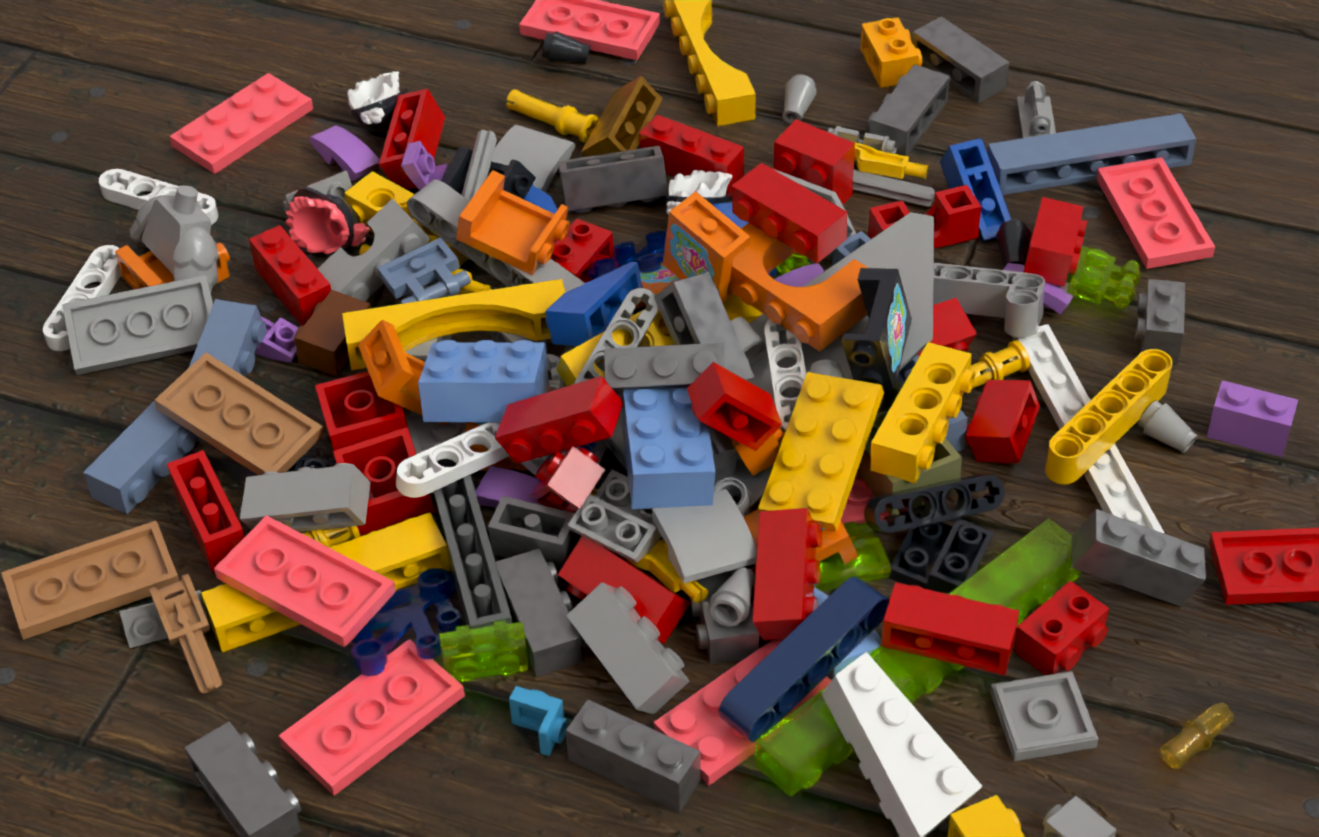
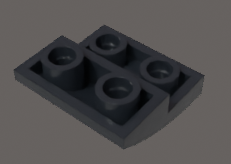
[887,513,994,594]

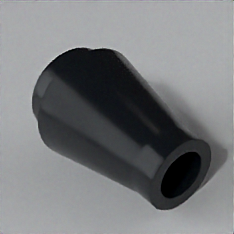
[542,31,591,64]
[996,220,1031,268]

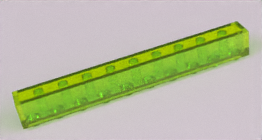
[755,518,1082,797]

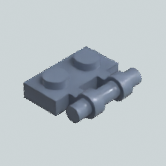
[378,237,471,304]

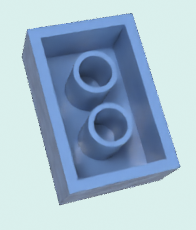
[418,340,549,422]
[622,387,716,509]

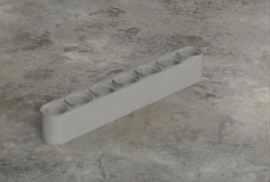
[407,179,585,292]

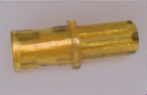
[1160,702,1234,769]

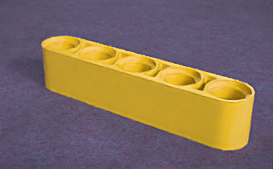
[1045,349,1172,485]

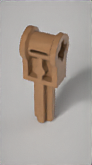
[149,574,223,694]

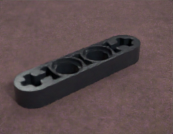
[864,474,1005,533]

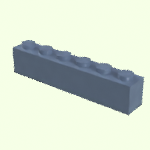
[987,113,1196,195]

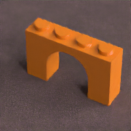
[728,223,868,352]

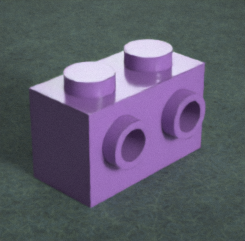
[1207,380,1298,457]

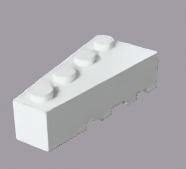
[822,652,983,837]

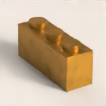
[581,76,663,157]

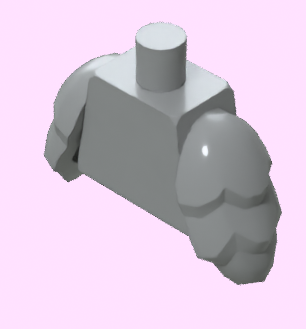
[129,185,219,292]

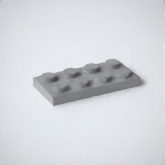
[62,275,213,375]

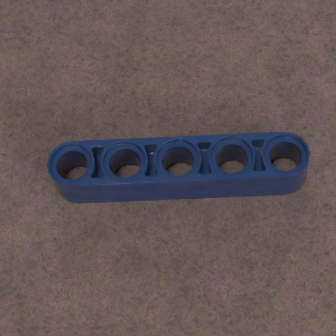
[718,576,889,742]

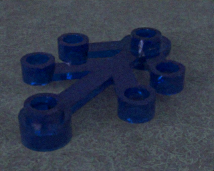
[588,231,666,280]
[351,568,463,676]

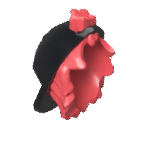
[285,186,370,255]

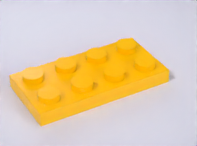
[758,372,884,531]

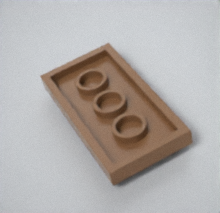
[154,352,323,475]
[1,521,179,640]

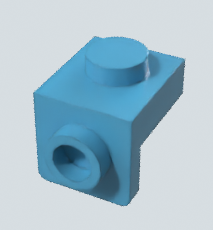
[509,686,568,756]

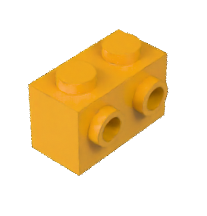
[860,17,922,88]

